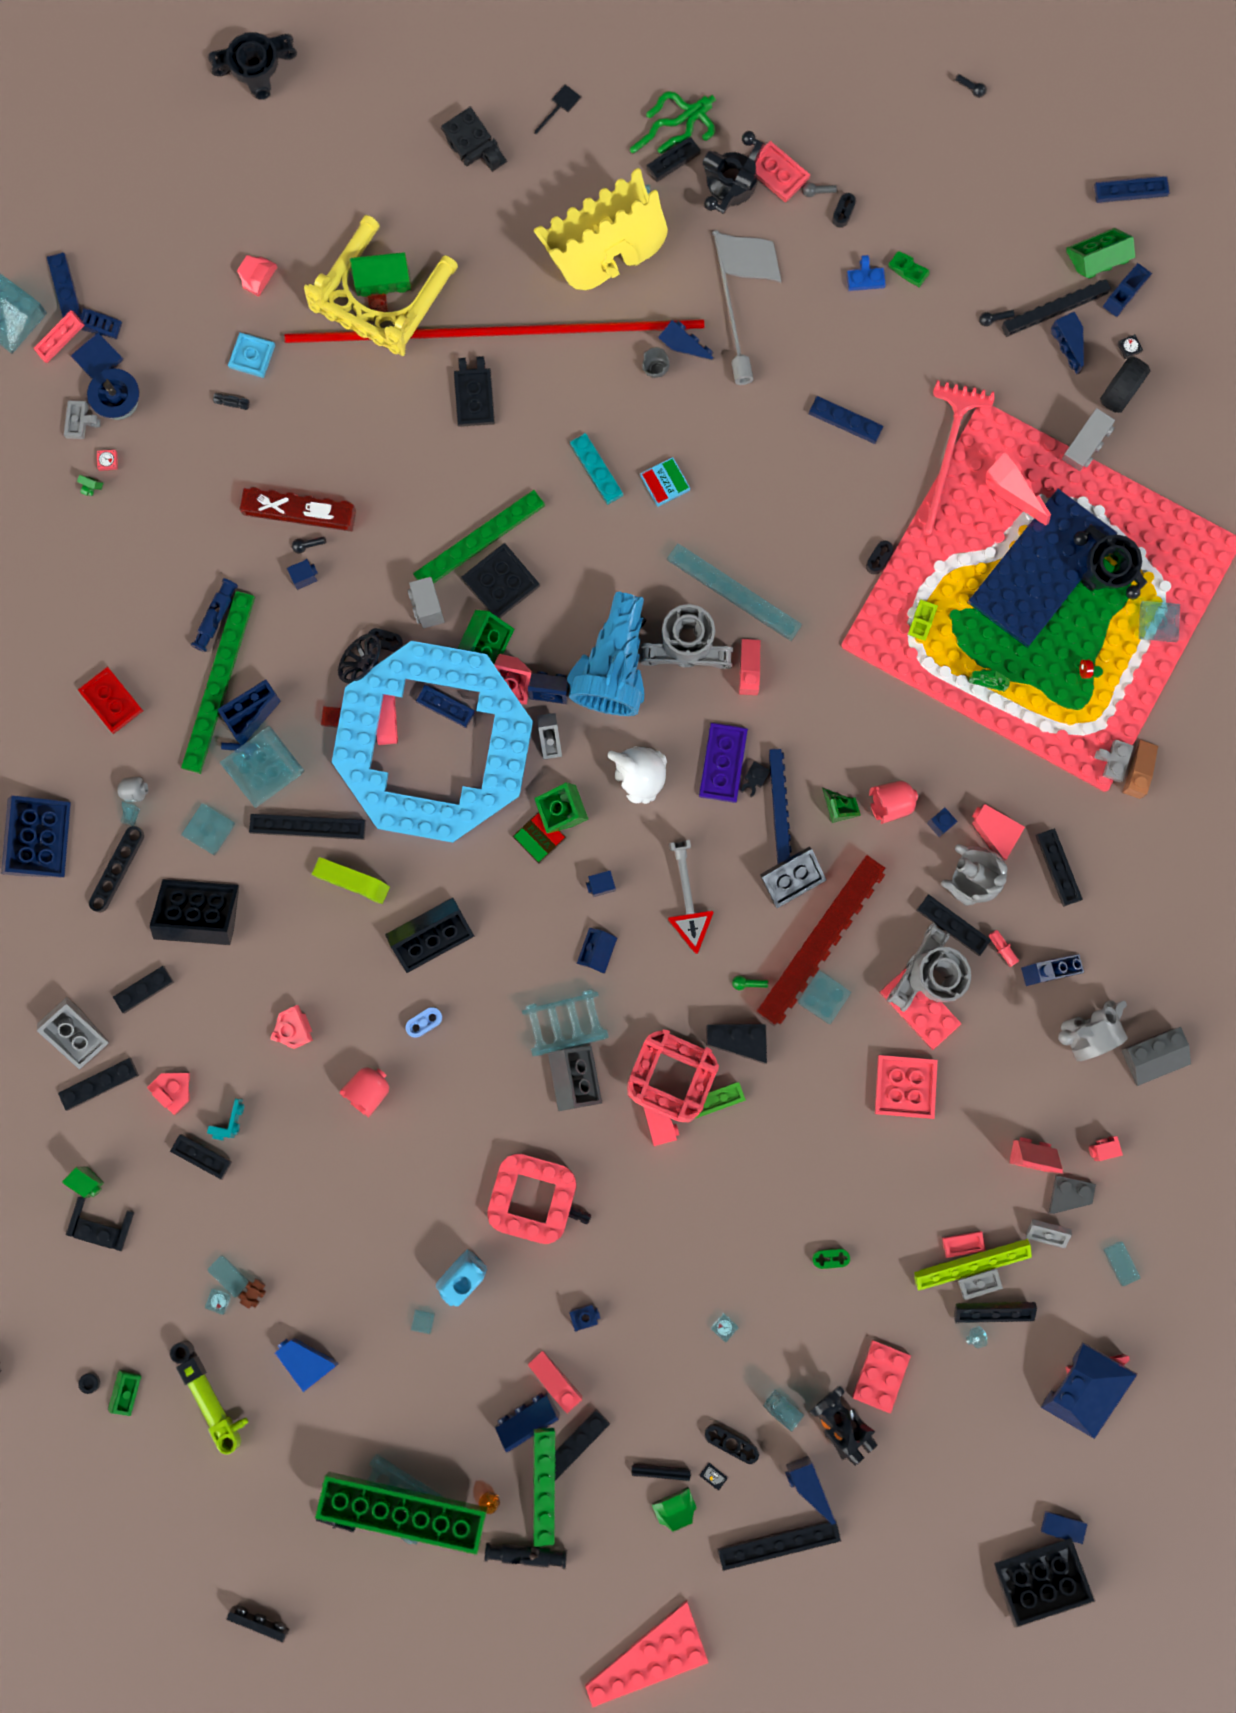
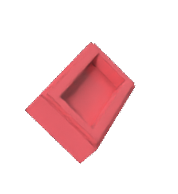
[942,1231,986,1258]

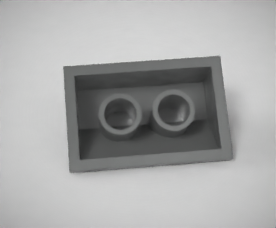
[1121,1027,1191,1086]
[548,1046,602,1111]

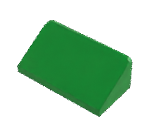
[108,1370,141,1416]

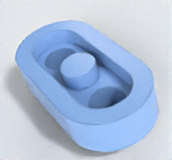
[406,1007,442,1038]

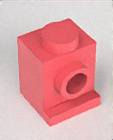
[1089,1136,1123,1161]

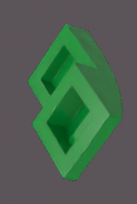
[888,251,929,288]

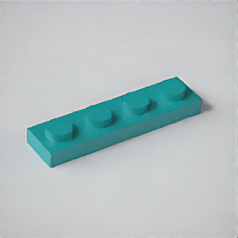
[570,433,623,505]

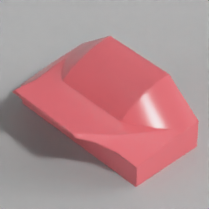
[237,255,277,297]

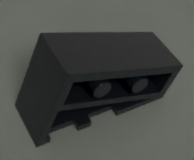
[706,1024,767,1064]

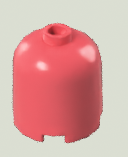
[869,781,918,824]
[339,1067,389,1118]

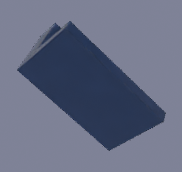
[576,928,617,974]

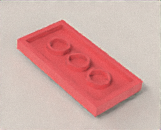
[879,969,961,1050]

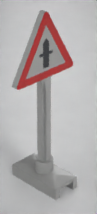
[668,840,714,954]

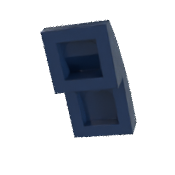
[1041,1511,1088,1544]

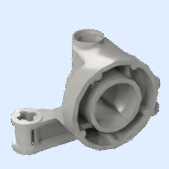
[640,604,733,669]
[887,923,971,1012]

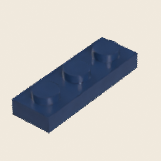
[416,685,475,728]

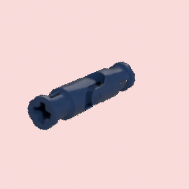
[191,578,238,653]

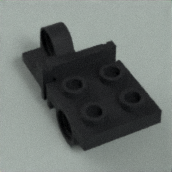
[441,106,507,172]

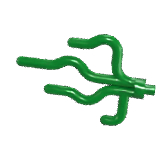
[630,91,716,154]

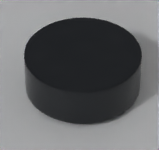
[78,1372,100,1394]

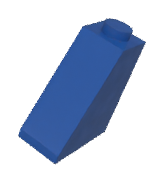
[275,1338,338,1392]

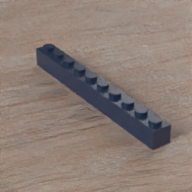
[769,749,792,864]

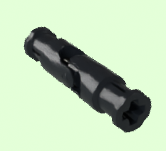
[484,1542,567,1569]

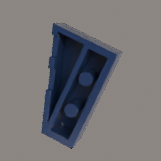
[217,679,281,746]

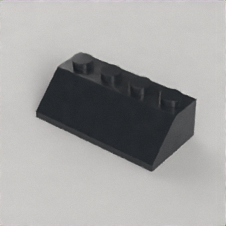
[385,898,474,973]

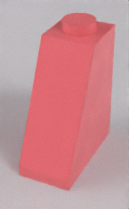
[972,804,1025,861]

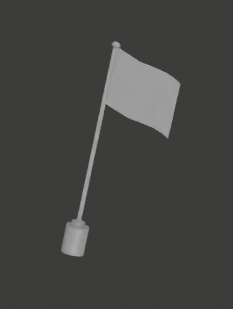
[712,230,781,385]

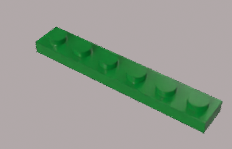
[533,1427,555,1547]

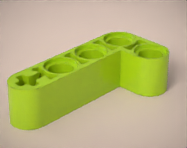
[311,857,390,904]

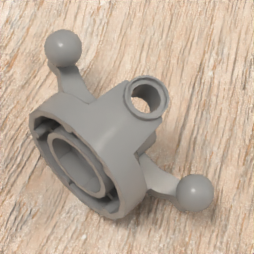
[1058,1001,1128,1061]

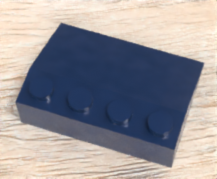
[1,795,71,878]

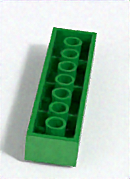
[315,1472,488,1555]

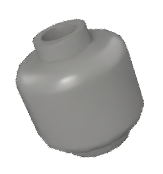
[118,777,148,802]

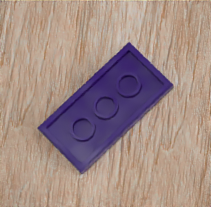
[699,723,748,803]

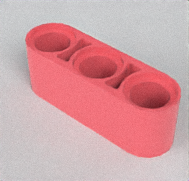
[377,695,398,745]

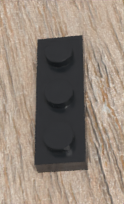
[646,136,701,182]
[113,966,174,1014]
[170,1134,232,1180]
[226,1606,290,1643]

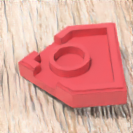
[270,1005,313,1049]
[147,1073,190,1115]

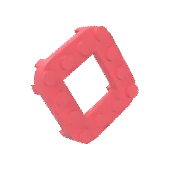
[627,1029,719,1123]
[487,1154,577,1244]

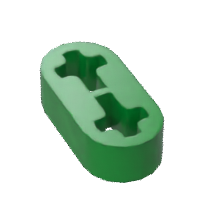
[812,1249,850,1269]

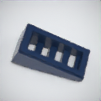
[80,308,122,339]

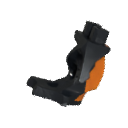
[810,1385,878,1466]

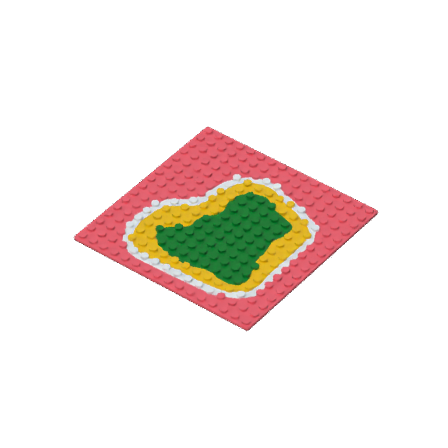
[841,406,1236,792]

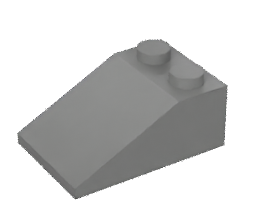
[37,997,109,1070]

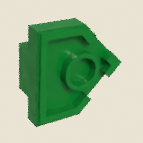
[968,669,1011,692]

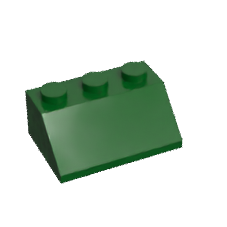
[1066,228,1136,278]
[350,252,411,297]
[457,610,514,664]

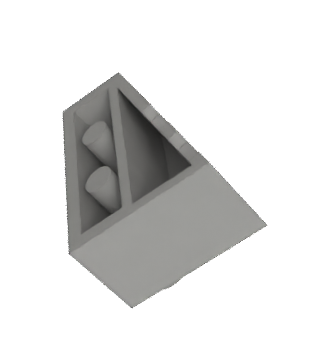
[1062,408,1115,471]

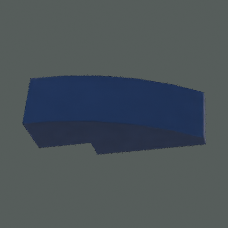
[1103,263,1152,317]

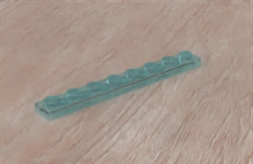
[667,543,802,641]

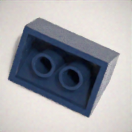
[495,1392,560,1453]

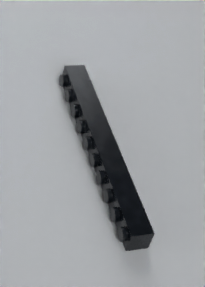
[1001,279,1111,337]

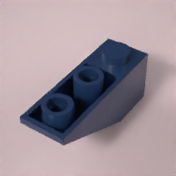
[1051,311,1084,375]
[658,320,714,361]
[1021,954,1084,986]

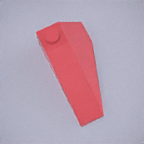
[986,450,1051,525]

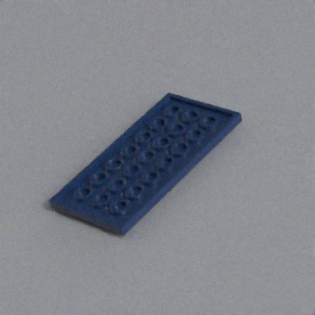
[967,489,1118,648]

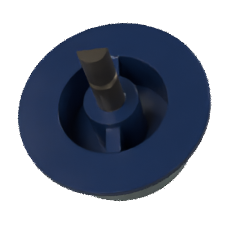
[87,369,139,420]

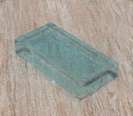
[1103,1241,1141,1287]
[207,1255,249,1298]

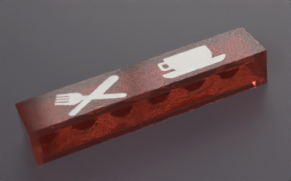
[240,487,356,532]

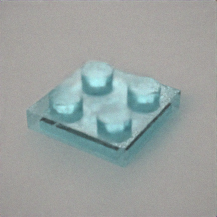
[1139,601,1180,642]
[181,803,235,856]
[797,971,852,1025]

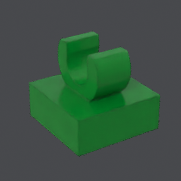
[77,475,104,496]

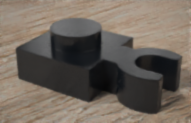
[741,762,771,798]

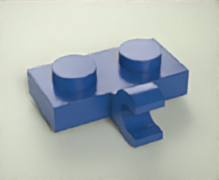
[847,255,886,291]

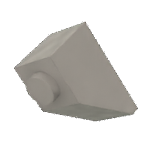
[537,713,562,759]

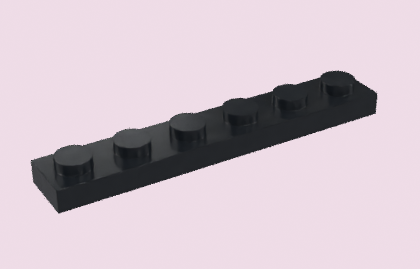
[249,814,366,840]
[717,1519,841,1571]

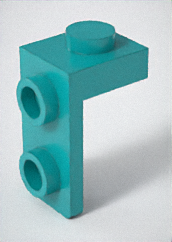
[207,1098,244,1141]

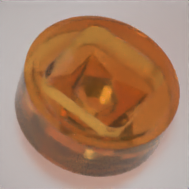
[479,1492,500,1514]

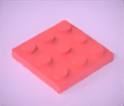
[875,1055,938,1119]

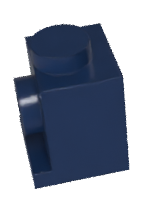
[569,1303,601,1332]

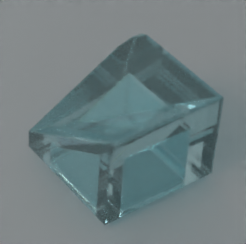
[121,802,140,826]

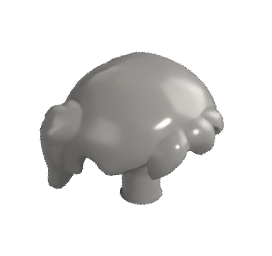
[941,844,1008,905]

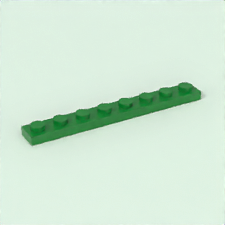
[413,490,545,584]

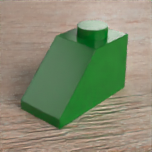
[62,1166,104,1198]

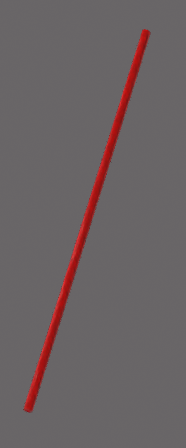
[285,319,704,343]

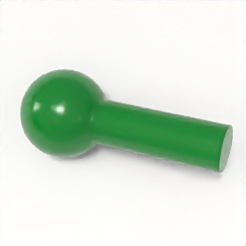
[732,975,769,991]

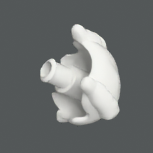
[608,746,667,804]

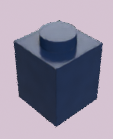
[287,559,318,590]
[927,807,958,837]
[586,870,616,897]

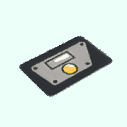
[700,1463,728,1491]

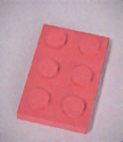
[756,141,810,203]
[852,1340,911,1414]

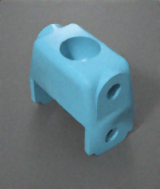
[436,1249,487,1307]

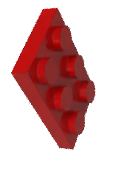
[78,667,144,734]

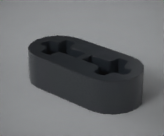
[832,193,856,228]
[866,540,893,574]
[368,628,403,652]

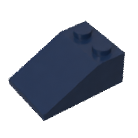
[785,1456,836,1525]

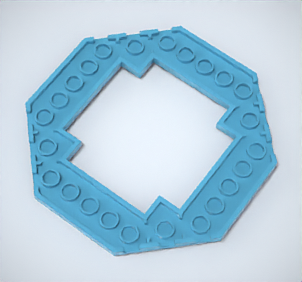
[332,641,533,843]

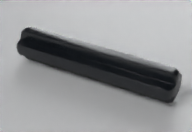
[631,1464,691,1481]

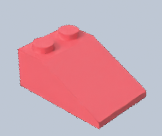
[1009,1137,1063,1173]

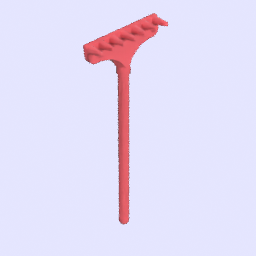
[924,380,995,535]

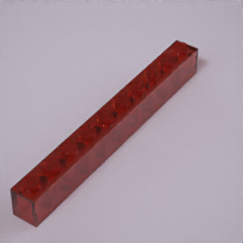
[755,855,885,1026]

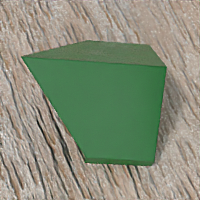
[822,787,861,823]

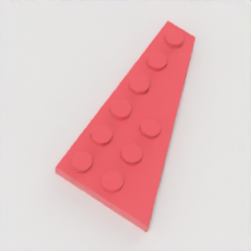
[586,1600,708,1708]

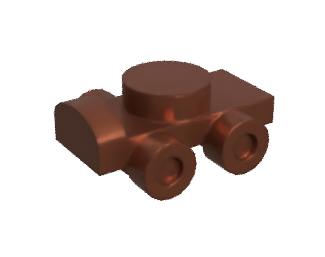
[238,1279,266,1309]

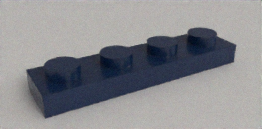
[1094,176,1170,203]
[47,252,82,318]
[809,396,884,444]

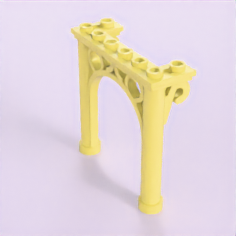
[304,215,458,357]

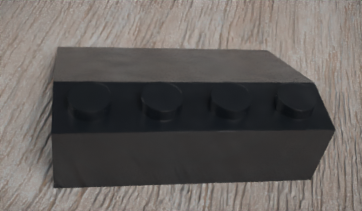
[150,879,239,945]
[994,1538,1095,1627]

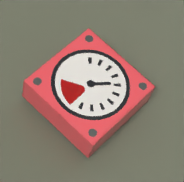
[97,450,118,471]

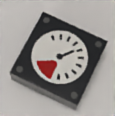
[1117,334,1143,359]

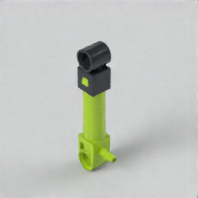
[170,1341,249,1455]

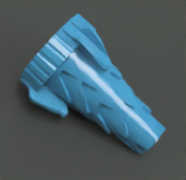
[567,592,644,716]

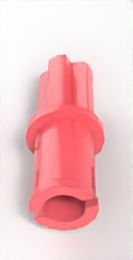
[988,930,1020,967]

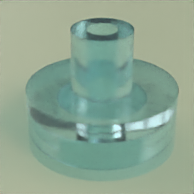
[966,1326,988,1348]

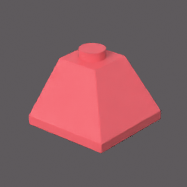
[494,654,532,705]

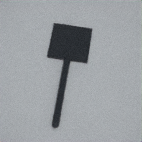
[534,84,581,134]

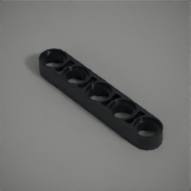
[89,826,144,913]

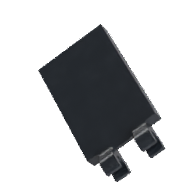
[454,356,495,427]

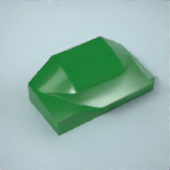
[652,1487,697,1532]

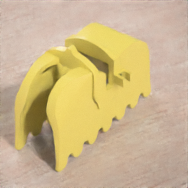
[533,168,668,290]

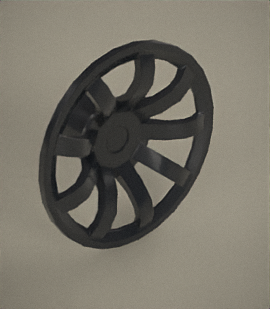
[338,634,381,683]

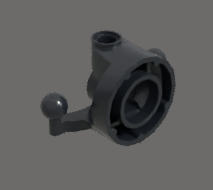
[702,131,765,214]
[1074,524,1147,600]

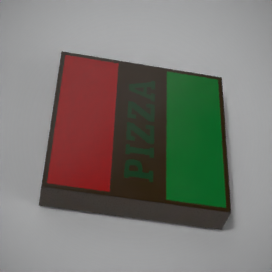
[512,812,566,864]

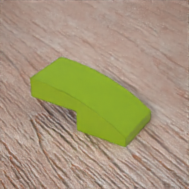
[908,599,938,641]

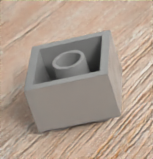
[407,577,445,629]

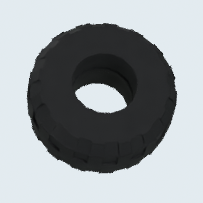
[1100,357,1151,413]

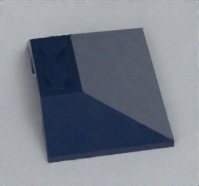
[1041,1342,1137,1439]

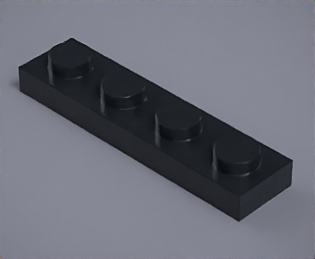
[1035,828,1083,907]
[916,894,991,956]
[58,1058,139,1111]
[954,1302,1037,1323]
[555,1409,610,1481]

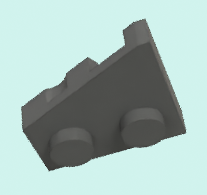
[1048,1175,1096,1214]

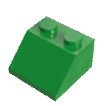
[534,783,589,833]

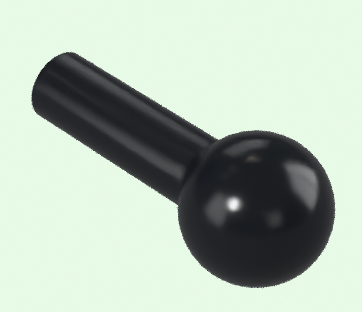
[955,73,987,98]
[979,309,1015,327]
[292,536,326,554]

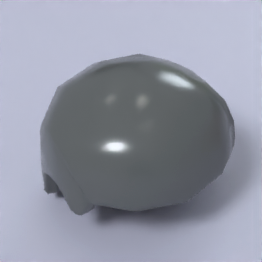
[642,347,670,378]

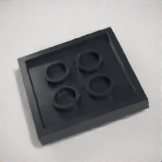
[461,543,540,619]

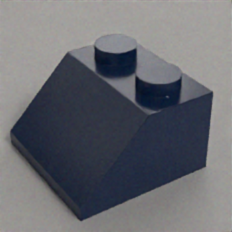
[528,671,570,705]

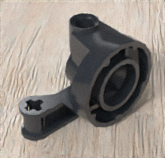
[208,32,297,100]

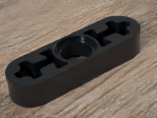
[704,1424,759,1464]

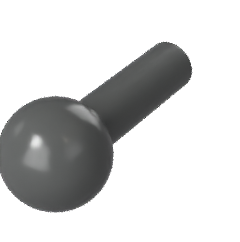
[803,182,837,197]

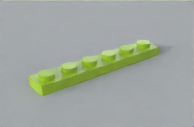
[914,1239,1032,1291]

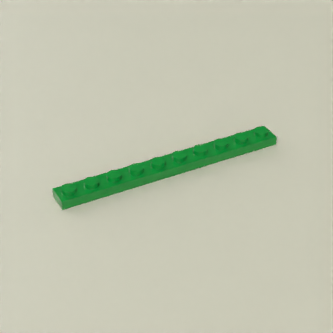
[181,591,255,774]

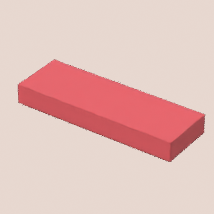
[33,310,85,363]

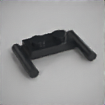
[66,1196,134,1251]

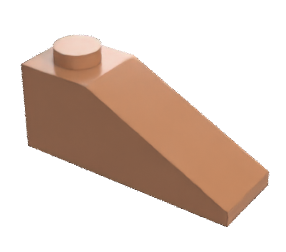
[1122,740,1158,799]

